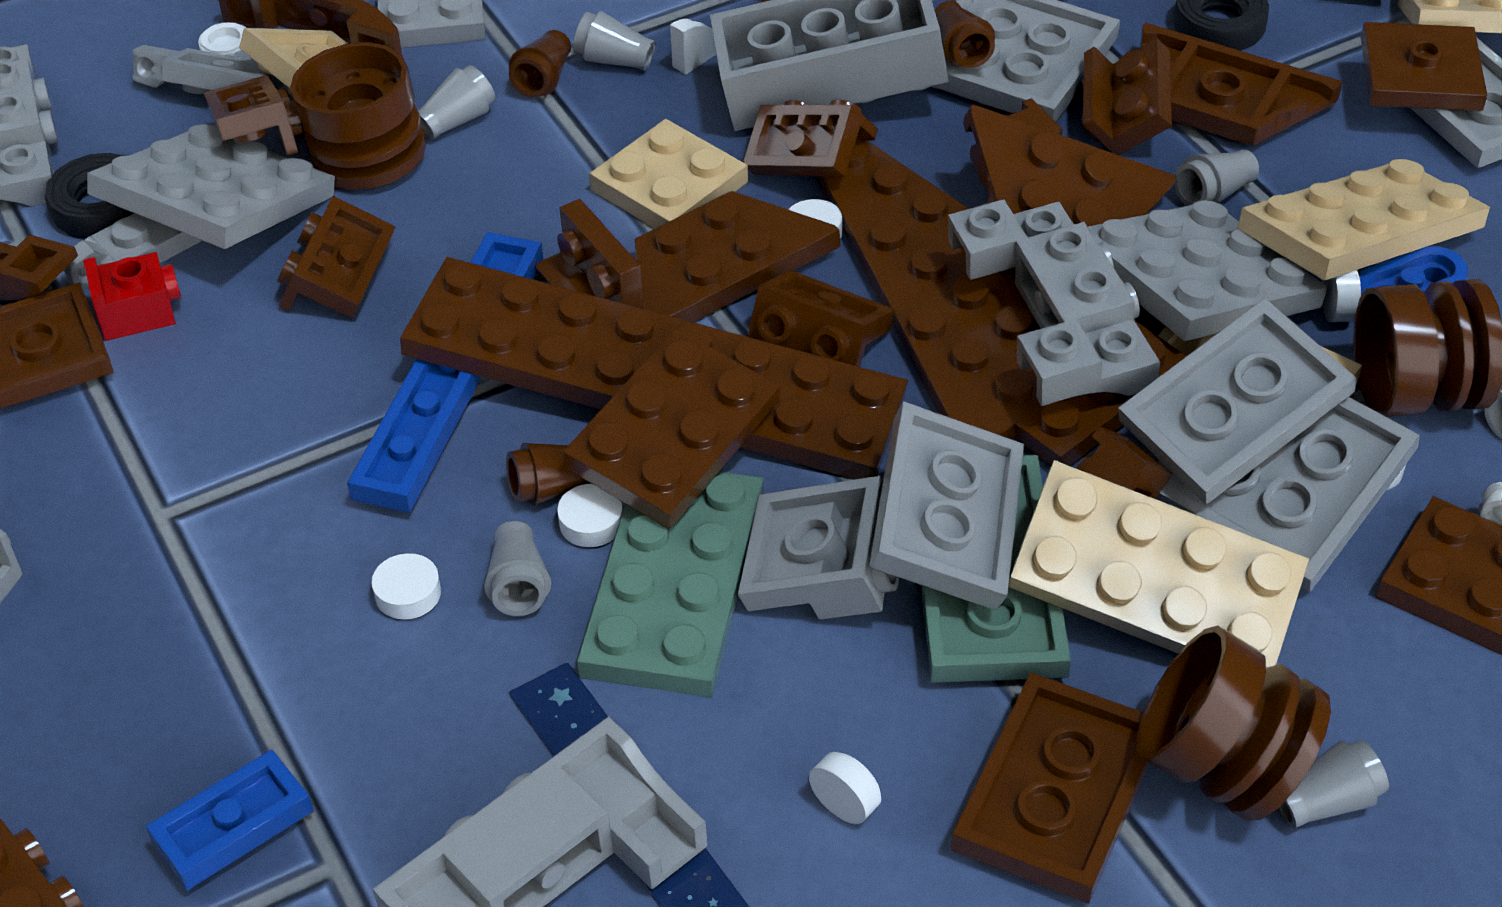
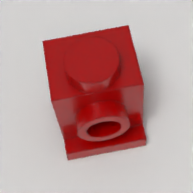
[83,252,182,341]

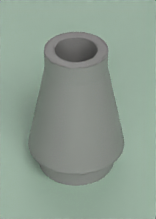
[573,11,656,71]
[418,65,496,140]
[1174,150,1259,206]
[484,521,551,616]
[1278,739,1389,829]

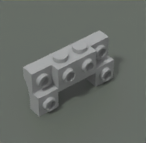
[0,44,59,207]
[948,199,1160,406]
[373,716,708,907]

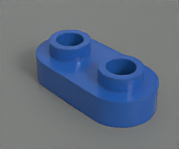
[1359,246,1468,295]

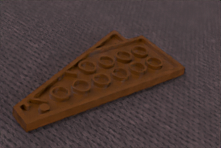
[815,138,1187,466]

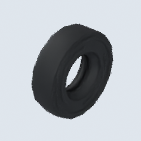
[1173,0,1269,51]
[45,153,134,239]

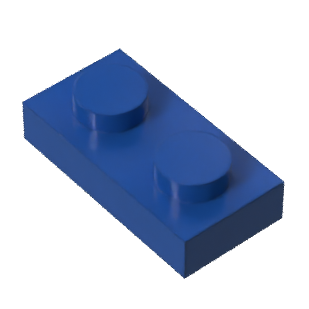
[145,749,314,891]

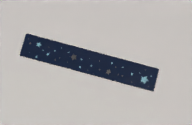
[509,663,749,907]

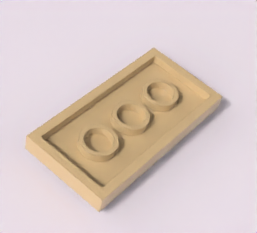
[1238,159,1490,281]
[1008,460,1309,668]

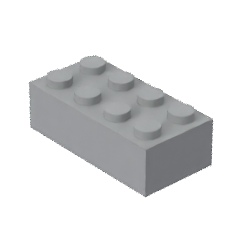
[710,0,949,131]

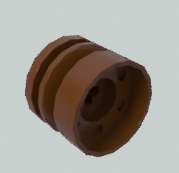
[290,42,427,190]
[1353,279,1502,417]
[1137,625,1331,821]

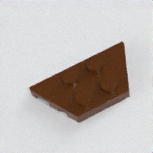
[1140,22,1343,146]
[963,104,1176,227]
[635,191,841,322]

